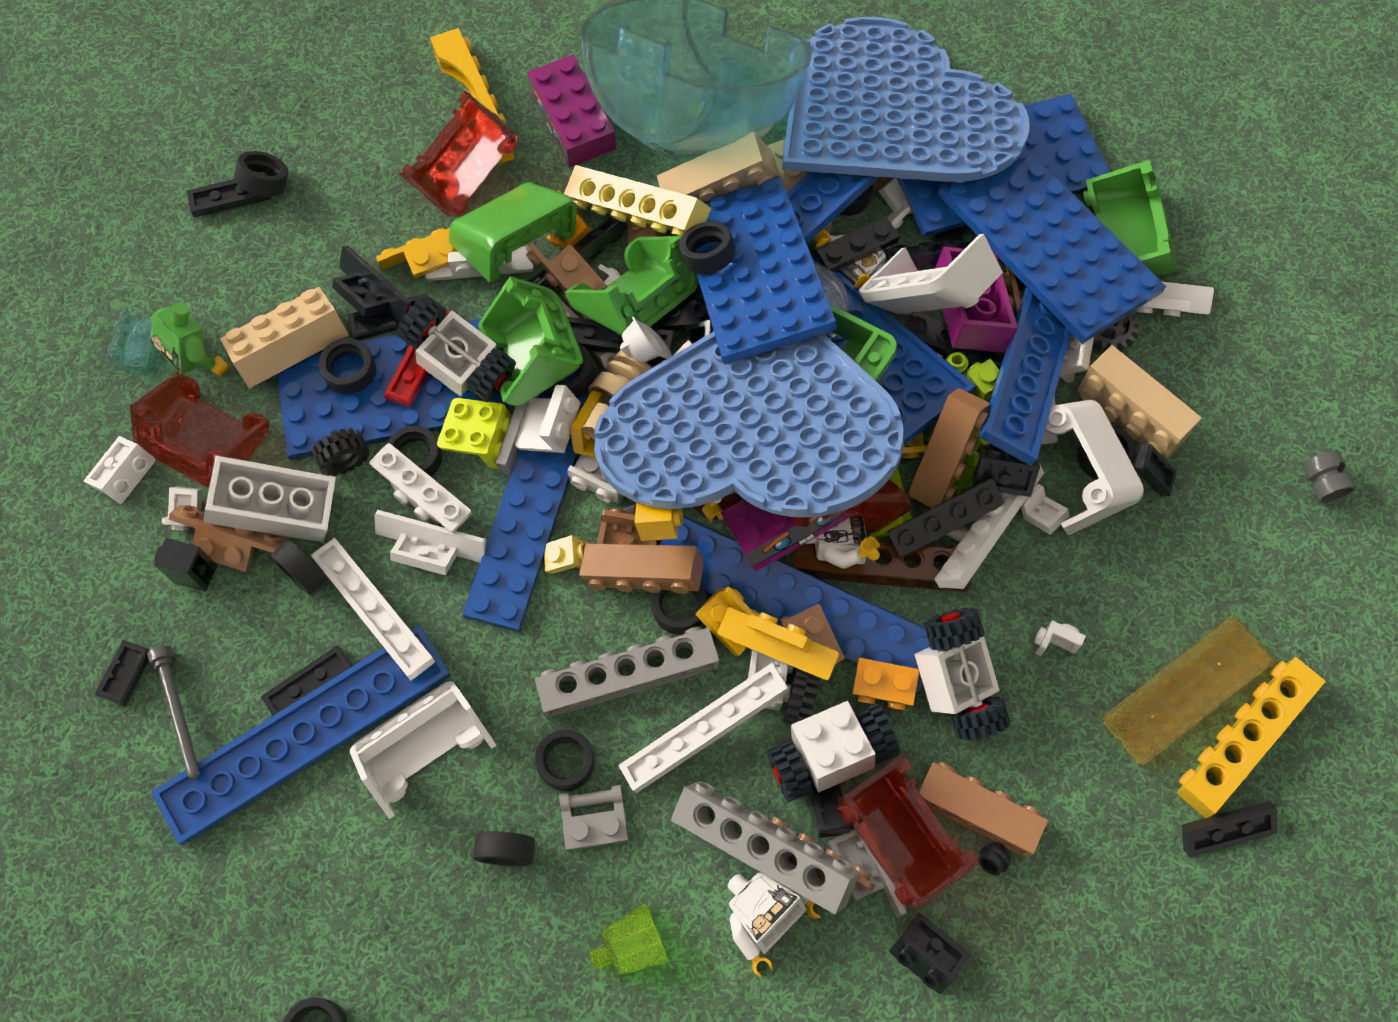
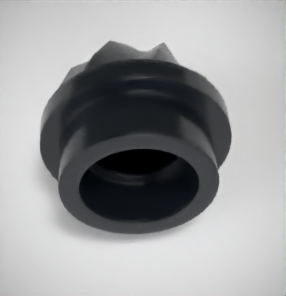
[978,842,1011,876]

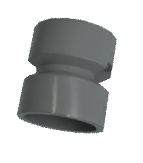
[1303,451,1356,503]

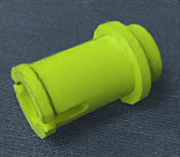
[946,352,969,375]

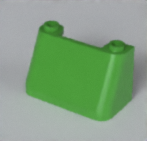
[1083,160,1178,276]
[449,182,577,283]
[565,236,699,336]
[478,276,583,406]

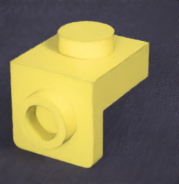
[544,535,588,574]

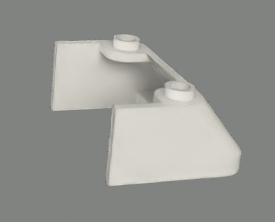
[859,234,1003,316]
[1045,400,1144,535]
[350,681,496,819]

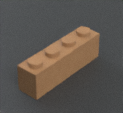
[908,388,990,508]
[579,543,705,594]
[913,762,1048,859]

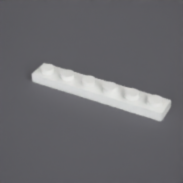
[935,465,1044,589]
[311,538,435,681]
[619,663,790,793]

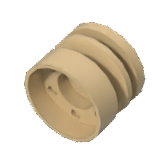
[589,351,652,406]

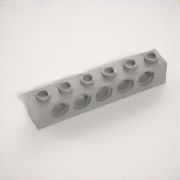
[534,627,719,719]
[671,781,860,915]

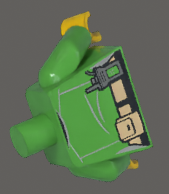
[149,303,230,377]

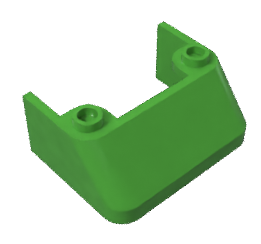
[829,304,897,383]

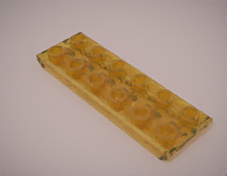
[1100,615,1276,767]

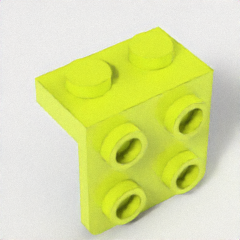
[437,398,512,469]

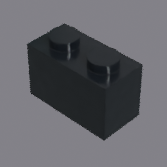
[154,538,217,592]

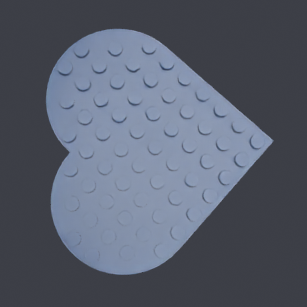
[782,17,1030,183]
[594,331,904,517]

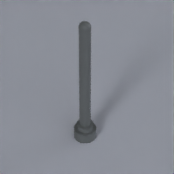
[147,645,200,780]

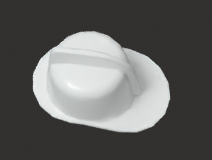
[620,316,672,363]

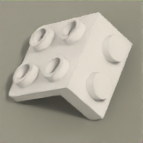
[515,385,581,453]

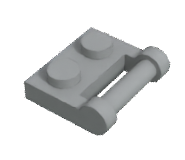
[559,785,628,851]

